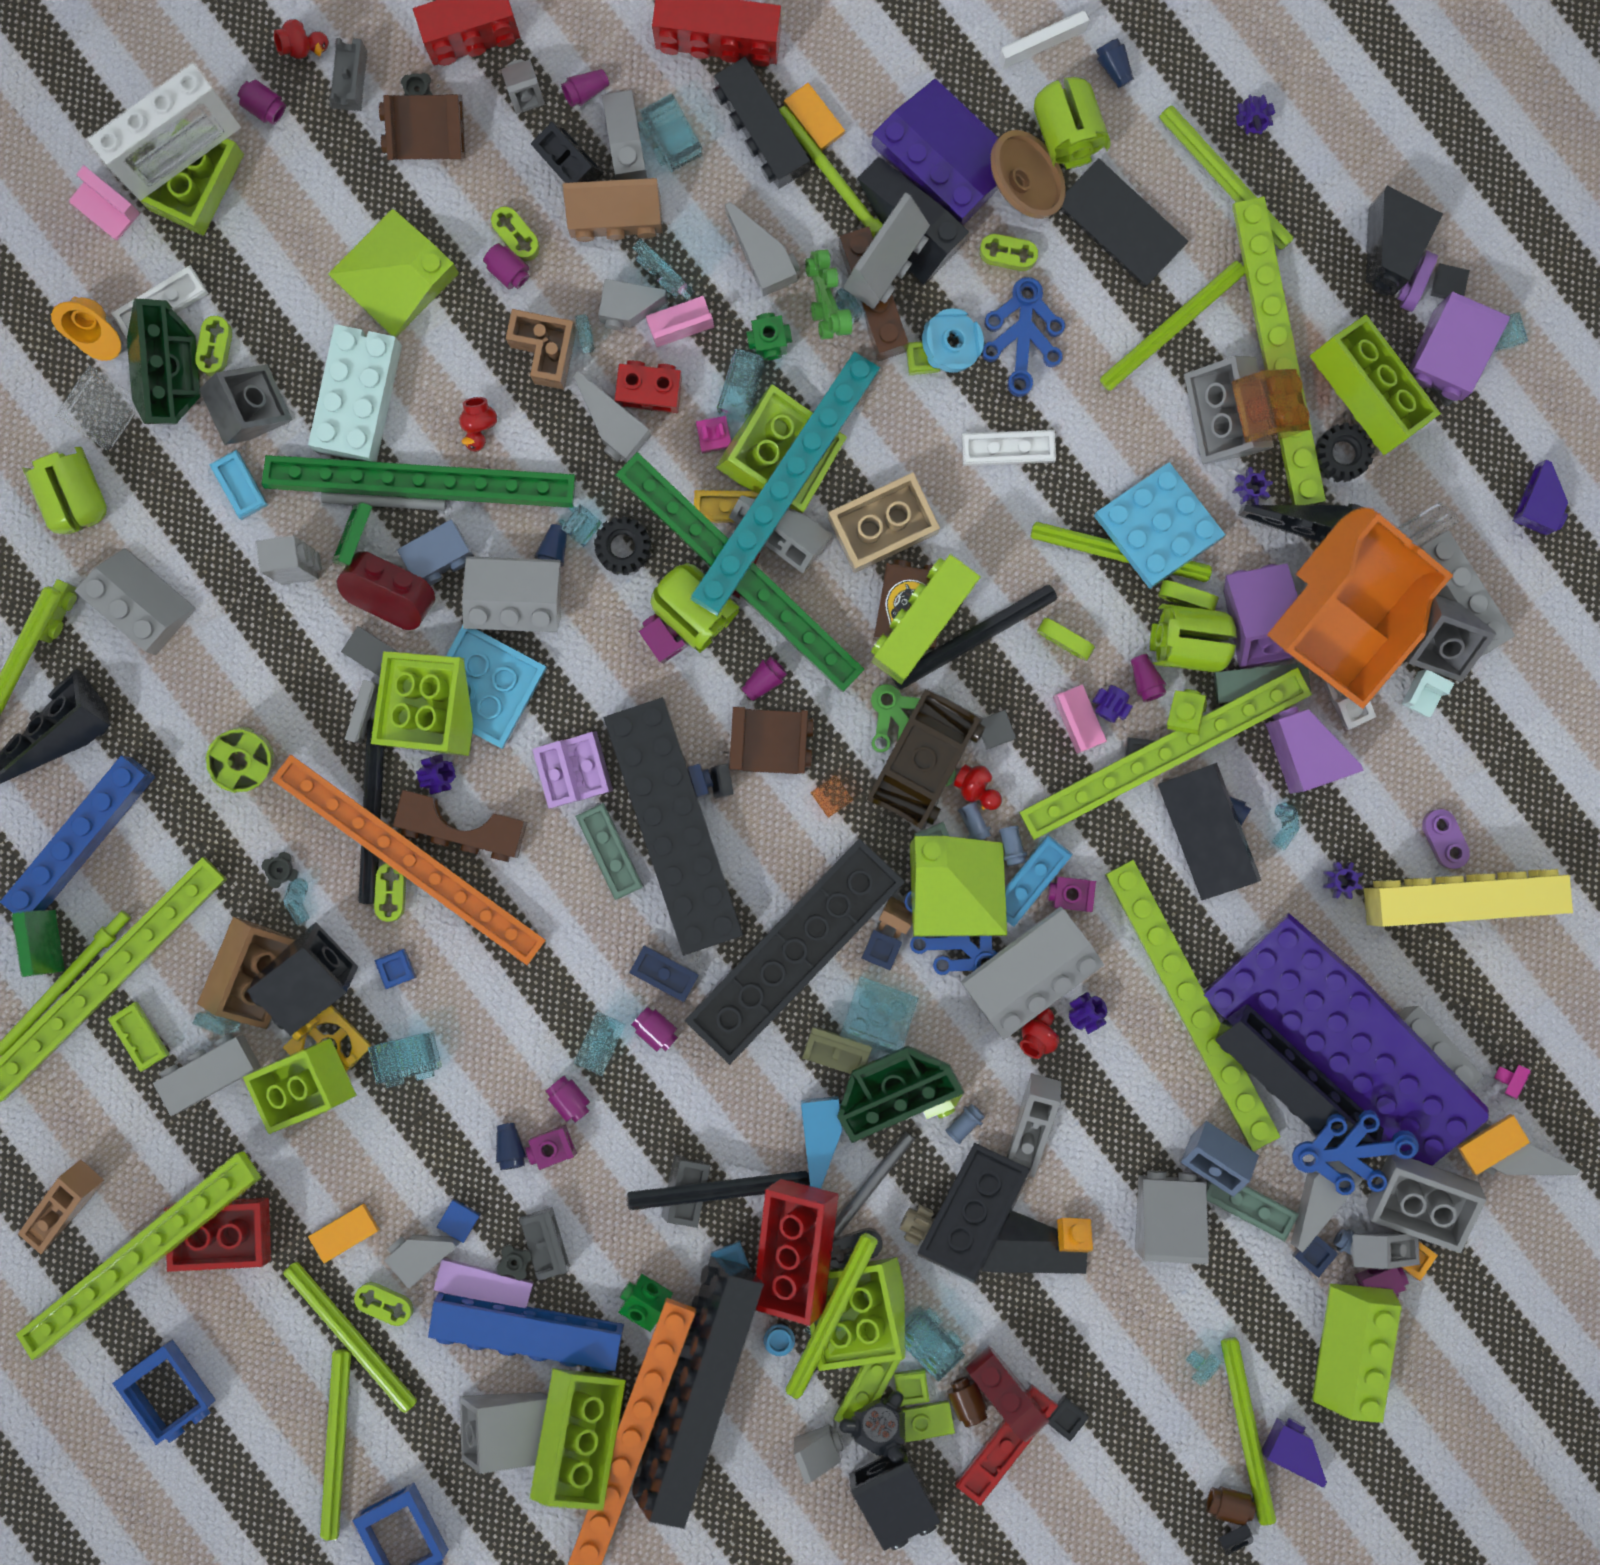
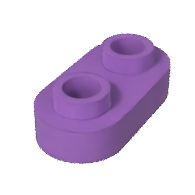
[1397,250,1438,312]
[1422,809,1470,869]

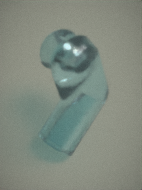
[1272,802,1300,851]
[283,878,310,926]

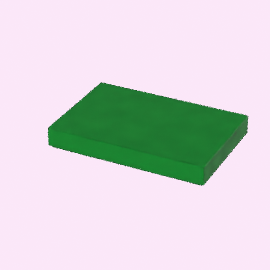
[12,910,65,977]

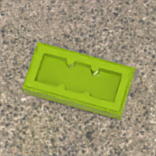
[108,1002,170,1072]
[901,1400,955,1443]

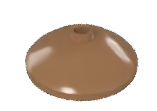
[991,130,1066,219]

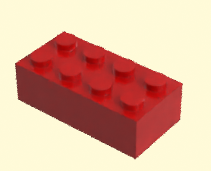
[652,0,782,67]
[755,1179,839,1326]

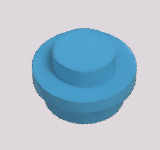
[764,1324,795,1356]

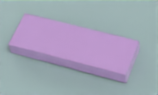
[434,1258,534,1308]

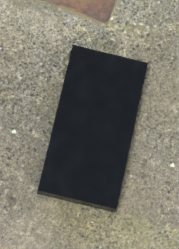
[1060,158,1189,288]
[1158,763,1261,901]
[917,1142,1031,1284]

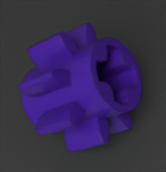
[1235,94,1275,135]
[1232,467,1273,505]
[1092,685,1133,723]
[416,754,456,795]
[1323,862,1363,899]
[1069,992,1108,1034]

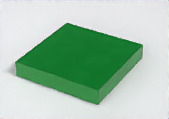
[332,502,372,566]

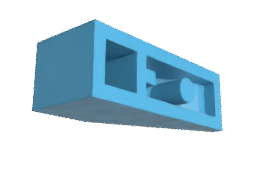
[801,1096,842,1189]

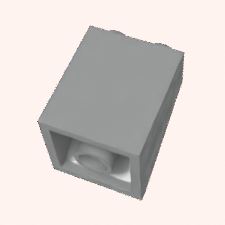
[1135,1170,1209,1265]
[459,1392,548,1474]

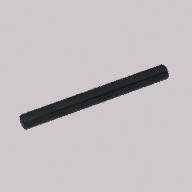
[892,585,1057,689]
[358,719,384,904]
[626,1171,810,1210]

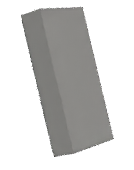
[345,680,379,744]

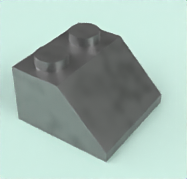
[199,364,292,445]
[1406,595,1496,682]

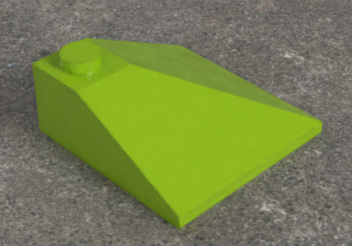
[328,208,459,337]
[715,384,847,513]
[371,651,473,756]
[910,836,1007,937]
[809,1257,905,1371]

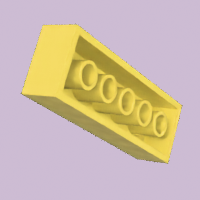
[1364,869,1573,927]

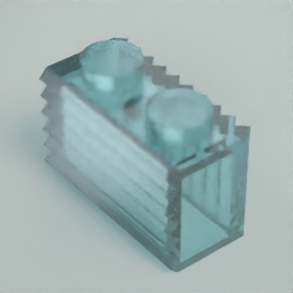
[638,93,703,172]
[717,349,764,422]
[368,1031,442,1088]
[905,1305,965,1382]

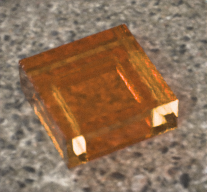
[811,775,853,818]

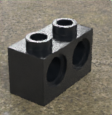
[530,121,604,183]

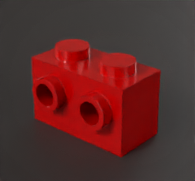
[615,360,682,413]

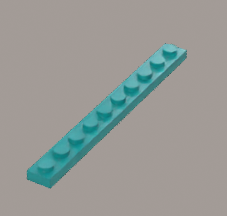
[690,351,880,616]

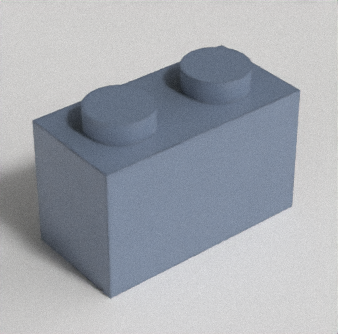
[397,519,474,586]
[1181,1121,1259,1197]

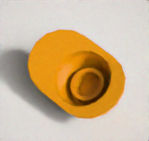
[51,297,121,361]

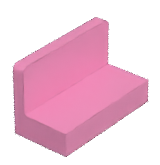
[69,166,140,240]
[645,295,714,348]
[1053,684,1107,754]

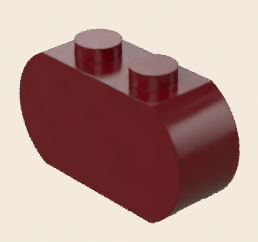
[336,551,435,630]
[965,1346,1050,1443]

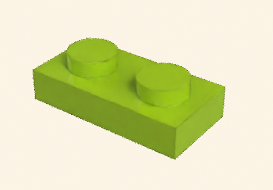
[39,579,77,643]

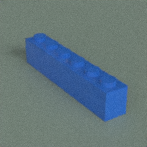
[0,755,155,913]
[428,1292,624,1372]

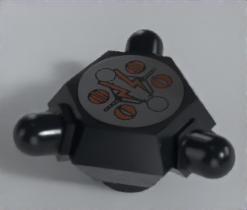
[839,1391,905,1464]

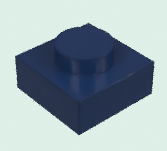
[688,763,713,798]
[861,929,902,970]
[1292,1236,1338,1278]

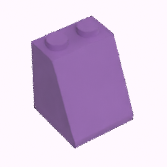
[1408,291,1510,401]
[1223,563,1298,669]
[1266,707,1364,794]

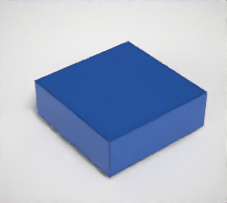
[374,949,416,990]
[436,1199,481,1243]

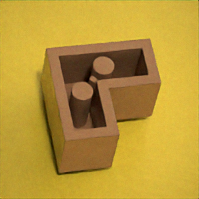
[506,309,577,390]

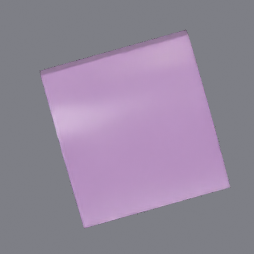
[532,731,613,809]

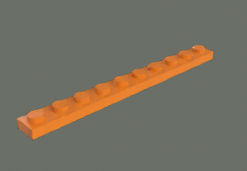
[271,754,546,965]
[568,1298,697,1565]

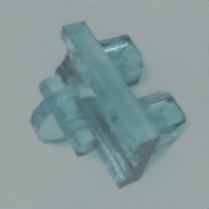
[574,1011,626,1076]

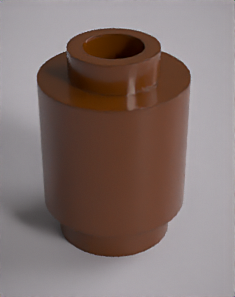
[947,1376,988,1427]
[1206,1486,1256,1526]

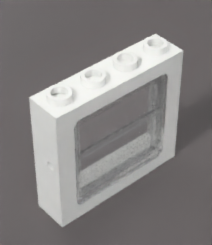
[87,63,241,201]

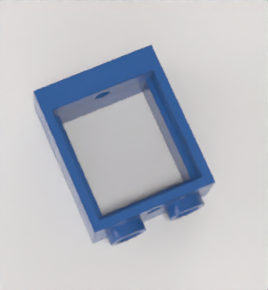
[112,1339,216,1445]
[352,1482,449,1565]

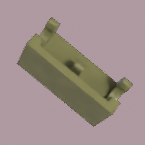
[802,1025,872,1074]

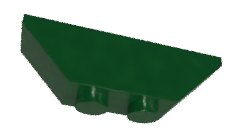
[127,298,201,425]
[837,1045,965,1143]

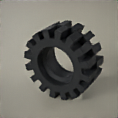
[1315,423,1375,482]
[594,516,651,575]

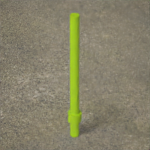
[779,105,883,239]
[0,910,131,1056]

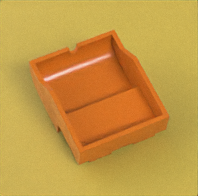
[1267,508,1453,709]

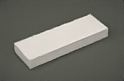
[998,10,1089,69]
[111,265,209,339]
[961,430,1056,466]

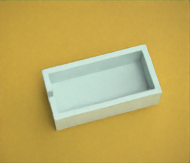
[308,324,402,462]

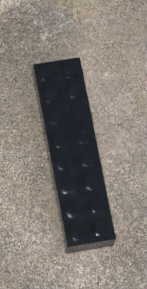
[603,697,744,956]
[684,838,905,1065]
[632,1256,764,1529]

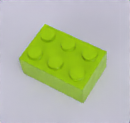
[138,117,244,236]
[243,1038,357,1135]

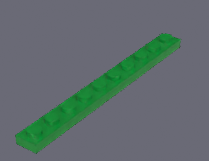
[615,452,864,692]
[262,455,576,508]

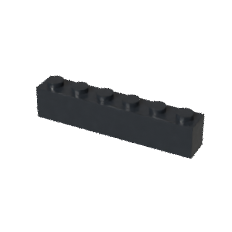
[1215,1004,1384,1160]

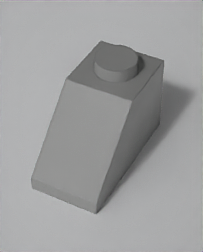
[501,59,545,114]
[598,279,668,330]
[1351,1232,1420,1269]
[384,1234,460,1289]
[794,1424,844,1484]

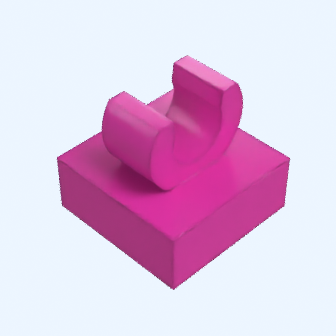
[696,416,731,454]
[1494,1065,1531,1100]

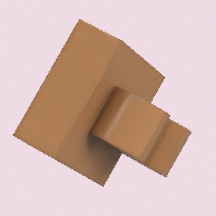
[878,896,912,939]

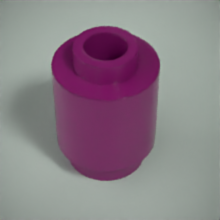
[237,79,286,125]
[483,243,529,289]
[631,1006,678,1052]
[545,1075,590,1123]

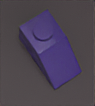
[1512,460,1568,535]
[1262,1418,1327,1488]

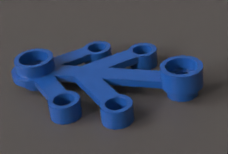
[982,277,1065,397]
[905,890,998,975]
[1292,1110,1419,1195]

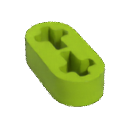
[491,207,540,262]
[979,234,1038,271]
[195,315,232,376]
[1158,580,1219,610]
[1037,618,1095,661]
[374,863,406,922]
[354,1282,413,1326]

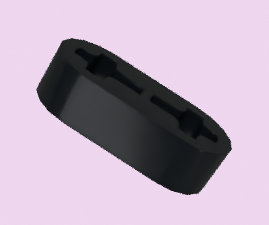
[830,1228,883,1269]

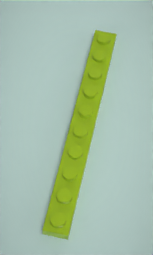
[1232,196,1326,505]
[1019,667,1312,840]
[0,857,227,1102]
[1104,860,1281,1152]
[16,1151,262,1361]

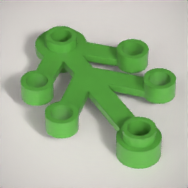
[805,249,853,340]
[871,684,956,786]

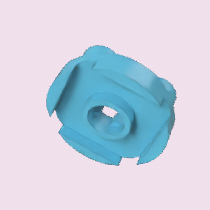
[922,308,984,373]

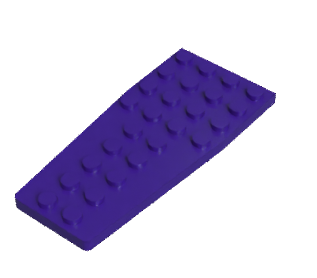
[1204,912,1489,1166]

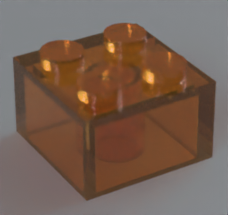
[1231,369,1310,443]

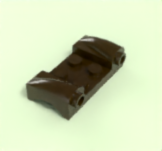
[866,689,985,830]

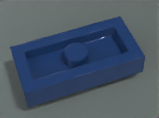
[629,945,699,1002]

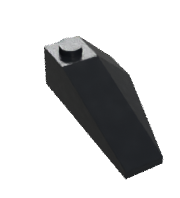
[857,156,969,286]
[1238,504,1364,543]
[0,669,110,784]
[982,1211,1088,1274]

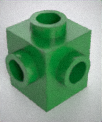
[746,313,792,361]
[618,1273,673,1332]

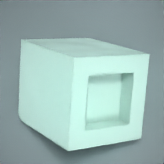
[1402,669,1454,717]

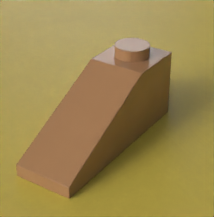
[18,1160,104,1254]

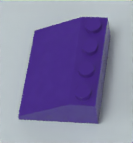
[871,78,998,226]

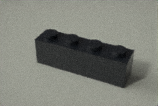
[712,57,810,189]

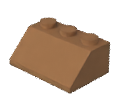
[563,178,663,242]
[197,917,296,1029]

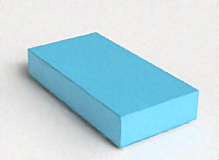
[209,450,268,520]

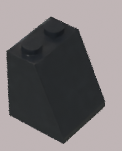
[1366,186,1443,296]
[247,922,358,1036]
[849,1446,941,1551]

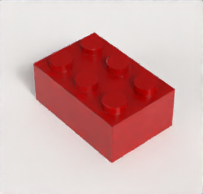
[412,0,521,66]
[164,1198,271,1272]

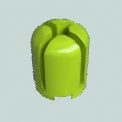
[1034,77,1111,169]
[22,447,107,534]
[650,563,740,653]
[1149,604,1237,672]
[205,727,274,793]

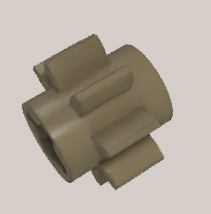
[899,1204,934,1246]

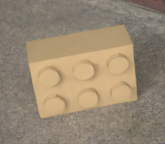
[828,472,940,573]

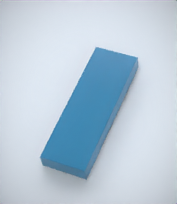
[1005,834,1073,927]

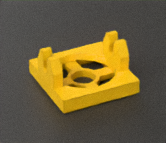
[282,1005,373,1073]

